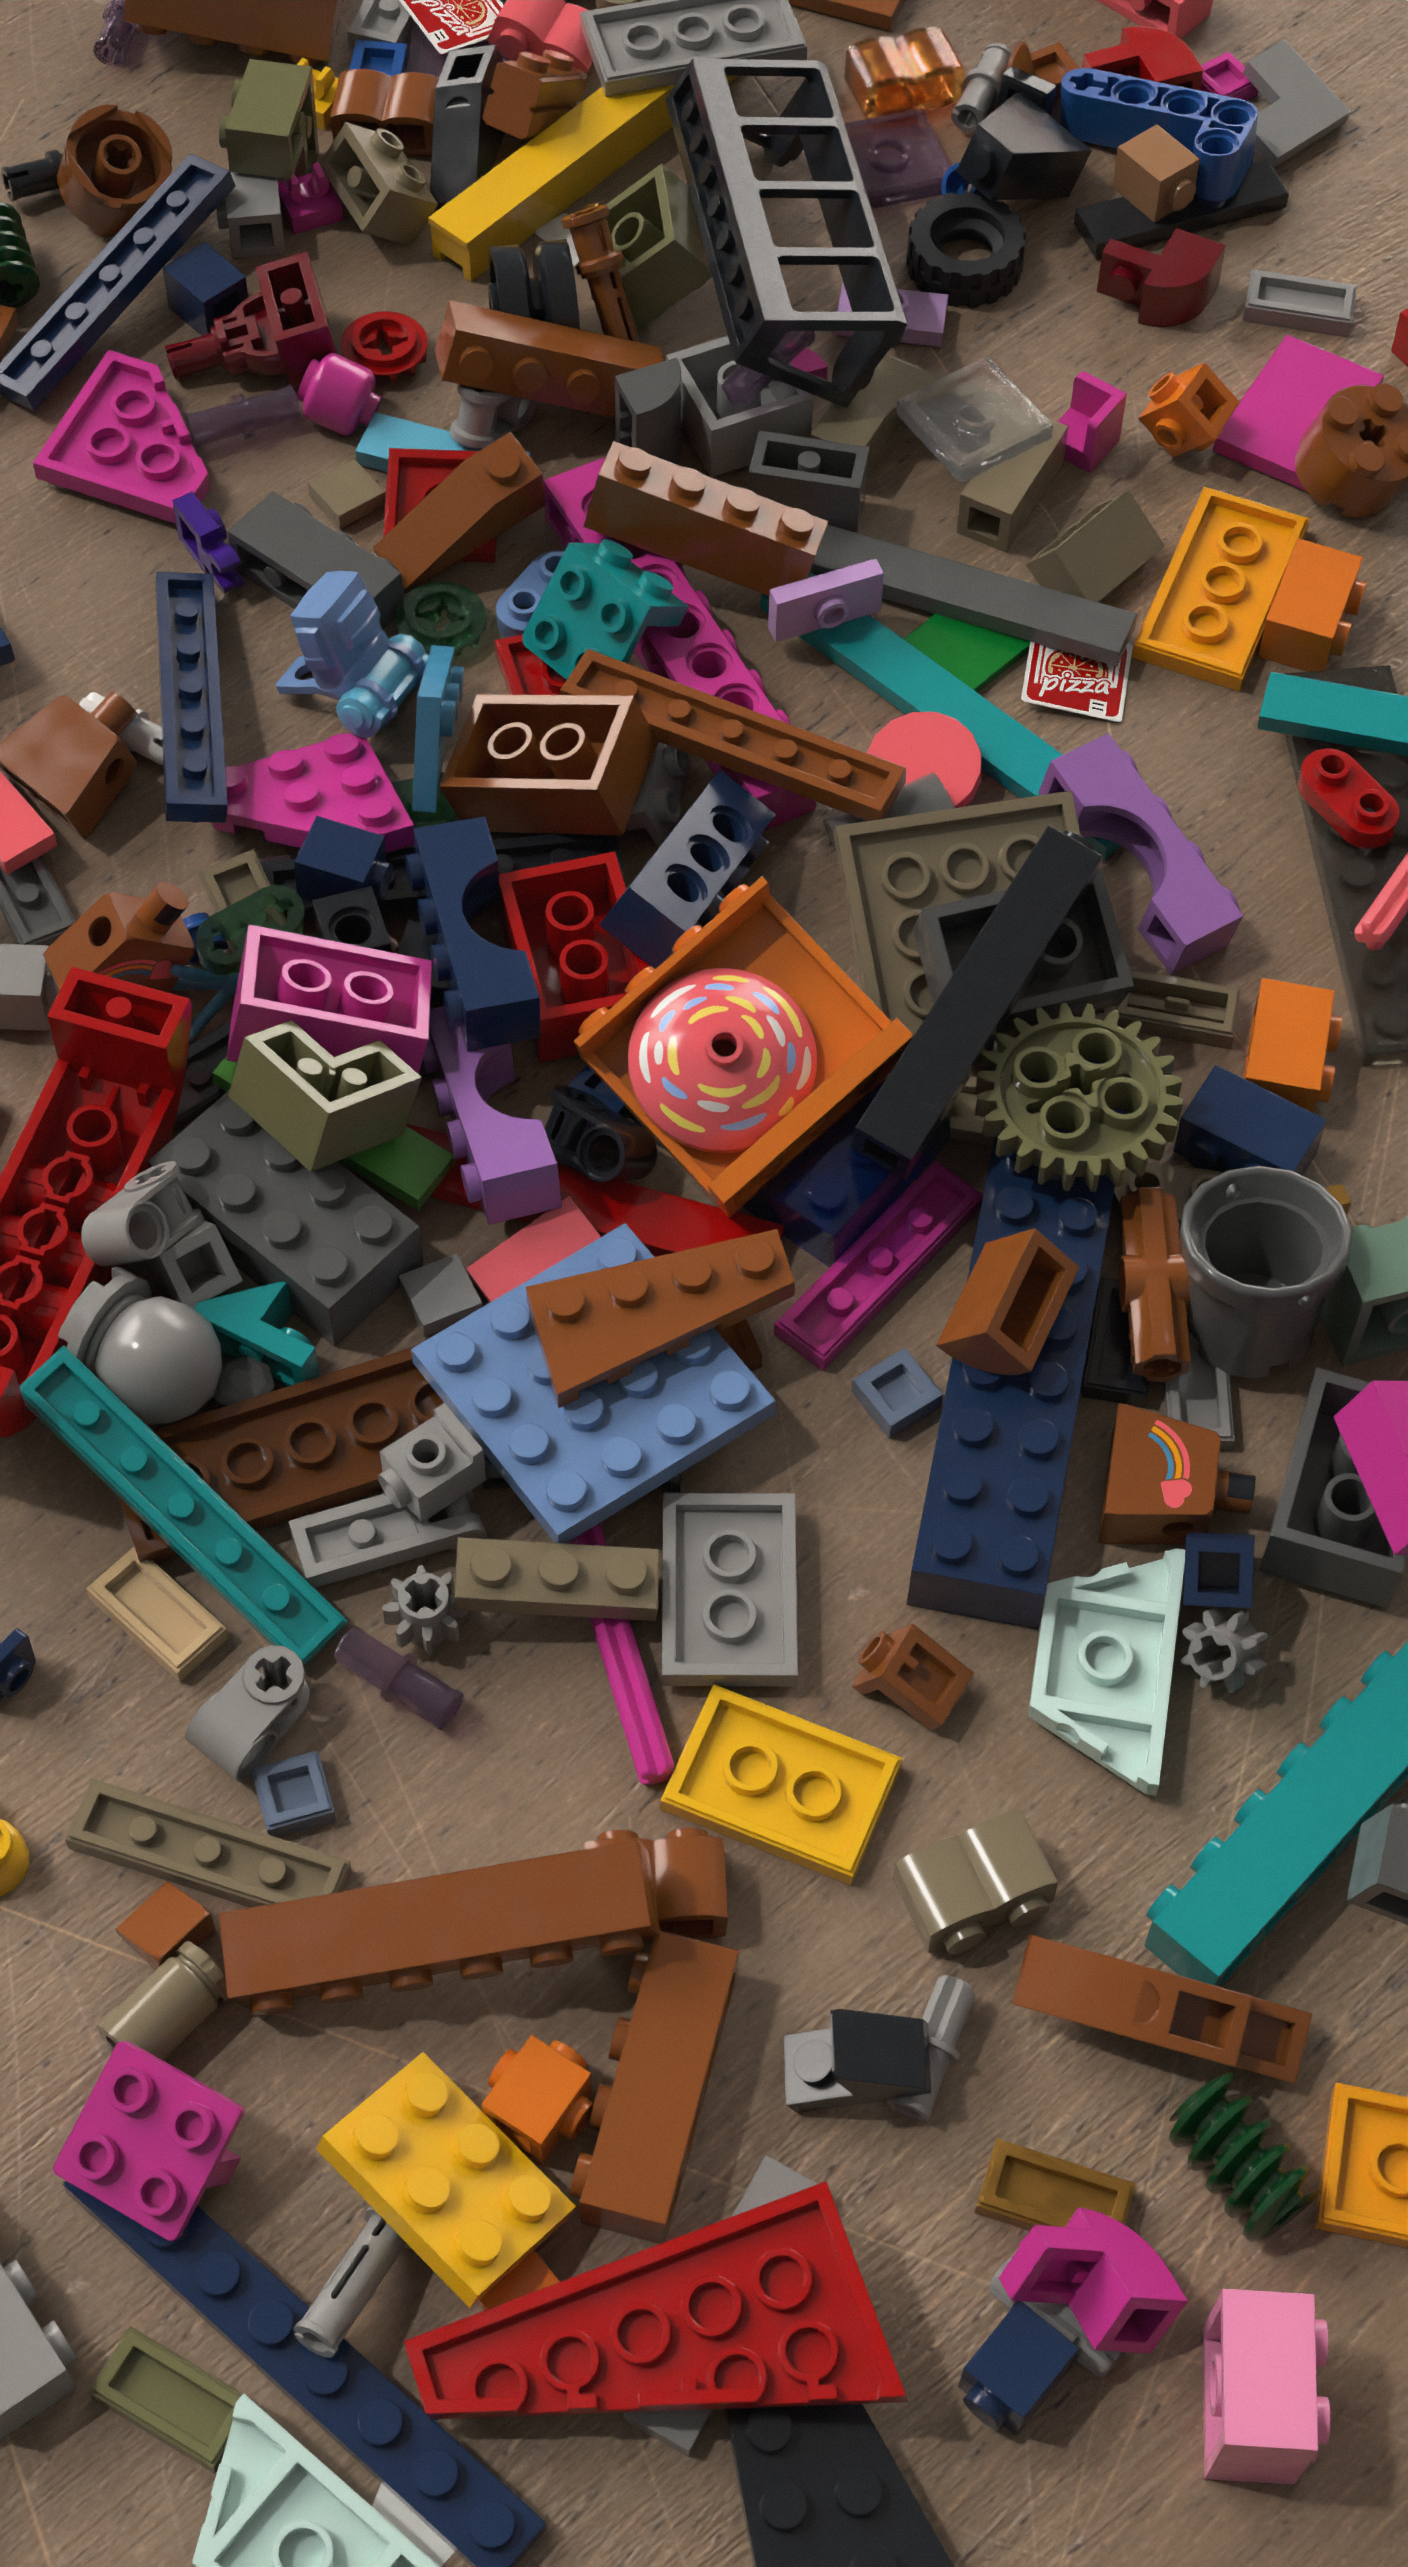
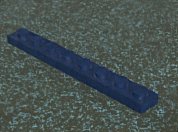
[63,2181,547,2567]

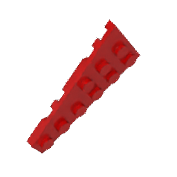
[403,2181,908,2420]

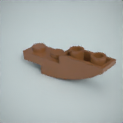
[1011,1934,1313,2084]

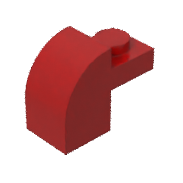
[1082,26,1203,91]

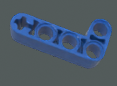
[1059,68,1258,201]

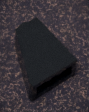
[956,93,1092,201]

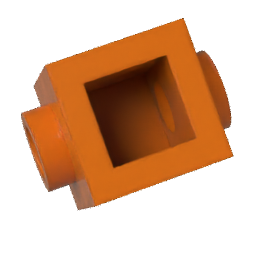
[481,2034,594,2166]

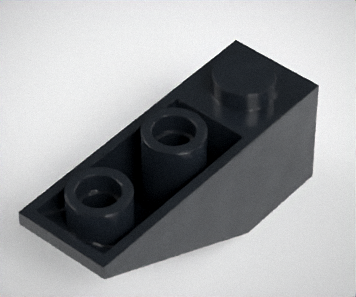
[430,45,505,210]

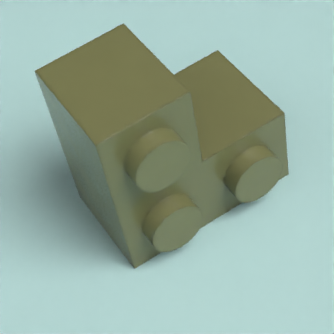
[219,59,319,183]
[228,1020,422,1172]

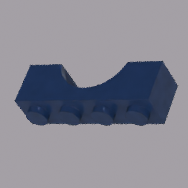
[405,816,540,1051]

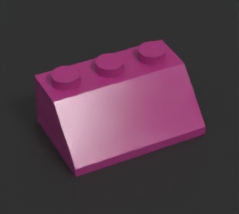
[227,924,432,1074]

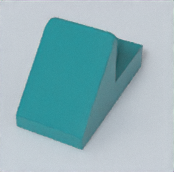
[194,1282,320,1387]

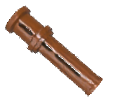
[561,205,640,342]

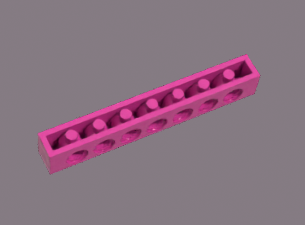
[544,457,816,831]

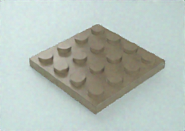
[833,791,1116,1048]

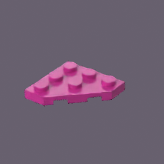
[33,350,210,524]
[211,733,414,853]

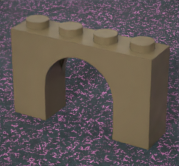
[810,355,1069,553]

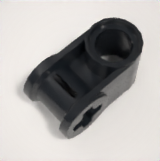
[544,1085,657,1182]

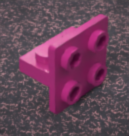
[53,2041,244,2241]

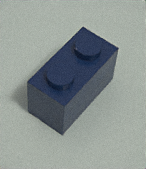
[1173,1065,1327,1176]

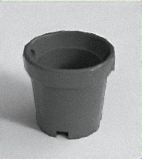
[1179,1166,1353,1379]

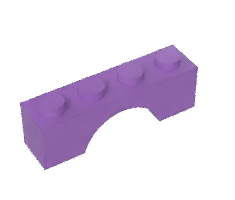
[1038,733,1243,975]
[421,1006,562,1225]

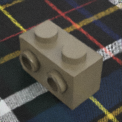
[319,122,438,246]

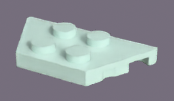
[1028,1548,1185,1796]
[192,2394,440,2567]

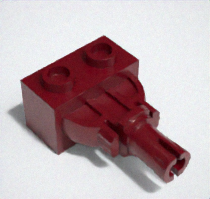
[165,251,338,388]

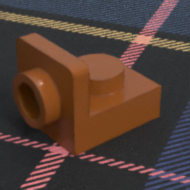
[852,1623,974,1730]

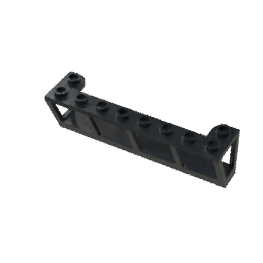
[665,58,908,408]

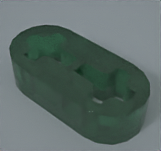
[196,885,304,976]

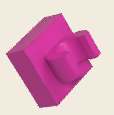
[278,162,343,234]

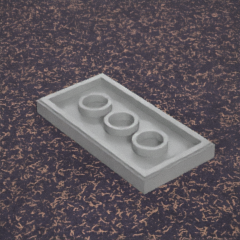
[580,0,807,96]

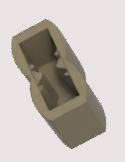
[893,1810,1058,1955]

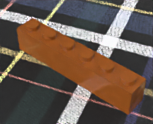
[219,1840,661,2016]

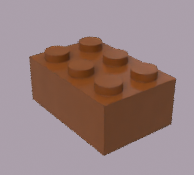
[439,694,658,836]

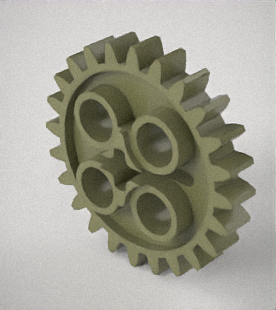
[975,1003,1183,1192]

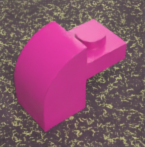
[999,2207,1188,2354]

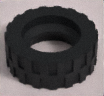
[906,192,1026,308]

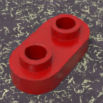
[1298,749,1400,849]

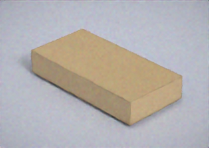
[86,1547,229,1683]

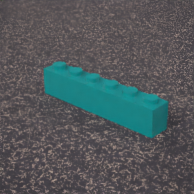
[1144,1641,1408,1987]

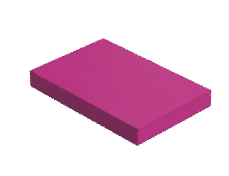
[1212,334,1384,492]

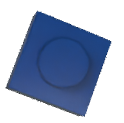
[349,40,408,76]

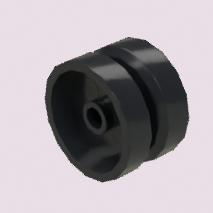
[488,239,580,329]

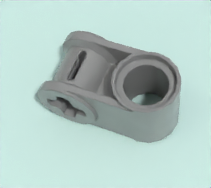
[450,384,538,449]
[82,1161,205,1267]
[185,1645,310,1782]

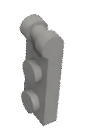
[289,1490,487,1588]

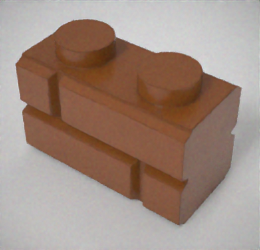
[482,50,588,139]

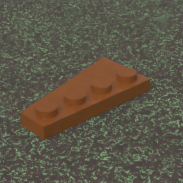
[526,1229,795,1408]

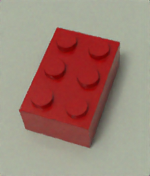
[498,851,649,1063]

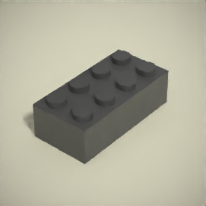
[147,1091,424,1347]

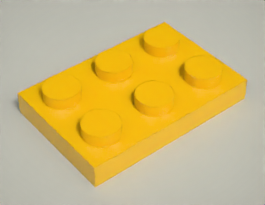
[316,2052,576,2308]

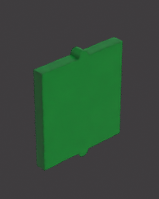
[904,614,1030,693]

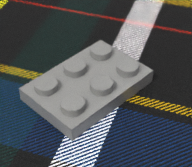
[662,1493,798,1687]

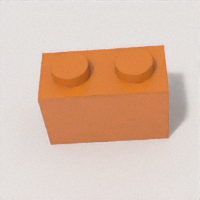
[1258,538,1367,676]
[1243,978,1342,1113]

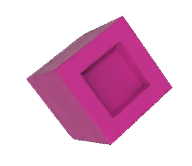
[1057,371,1127,473]

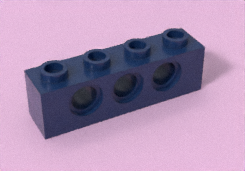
[599,770,776,969]

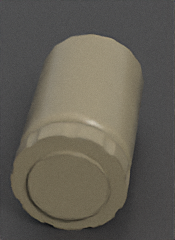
[96,1941,228,2060]

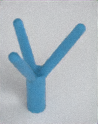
[170,964,240,1043]

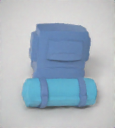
[276,571,429,738]

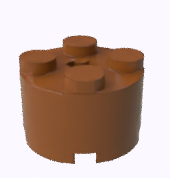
[57,105,173,237]
[1295,383,1408,518]

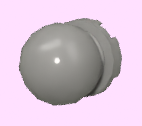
[58,1266,222,1426]

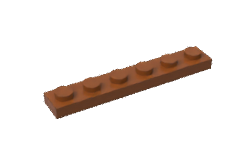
[560,649,906,821]

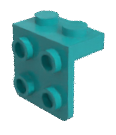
[522,539,689,680]

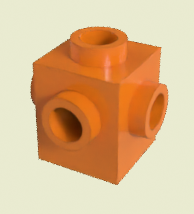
[1138,362,1240,458]

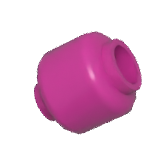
[296,353,382,437]

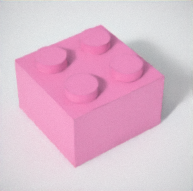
[1203,2289,1330,2485]

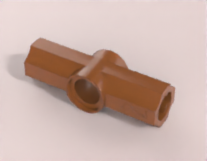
[1119,1187,1191,1382]

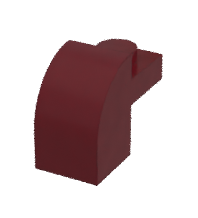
[1097,228,1226,327]

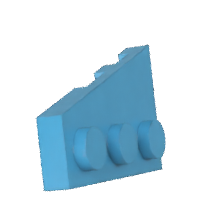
[412,645,464,813]

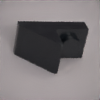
[784,2009,931,2113]

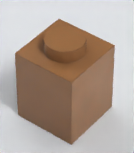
[1112,124,1200,223]

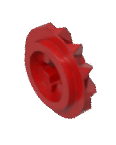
[341,311,428,383]

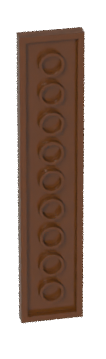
[117,1319,762,1563]

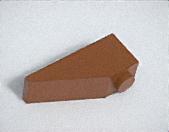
[373,432,545,594]

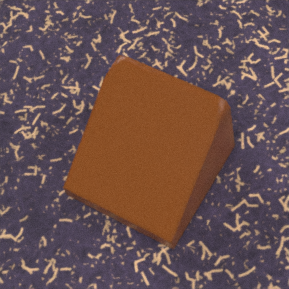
[115,1881,216,1970]

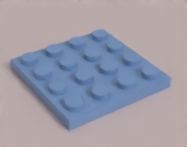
[411,1223,776,1544]

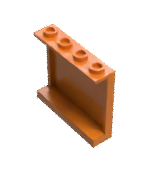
[574,876,914,1218]

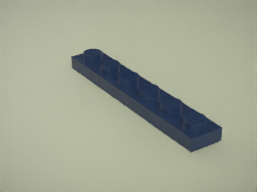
[0,153,236,411]
[155,572,228,823]

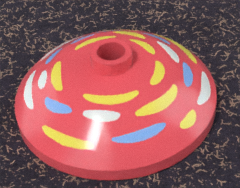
[628,968,817,1153]

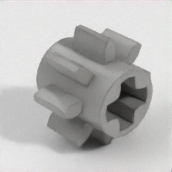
[382,1565,468,1655]
[1181,1607,1268,1692]

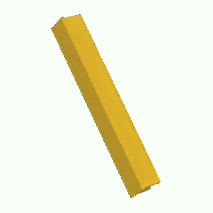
[428,76,738,282]

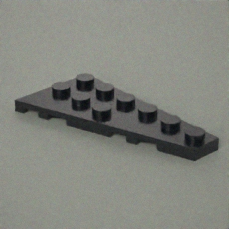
[724,2404,954,2567]

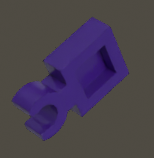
[172,492,244,593]

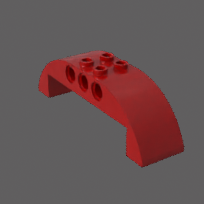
[0,966,192,1438]

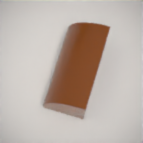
[936,1228,1080,1375]

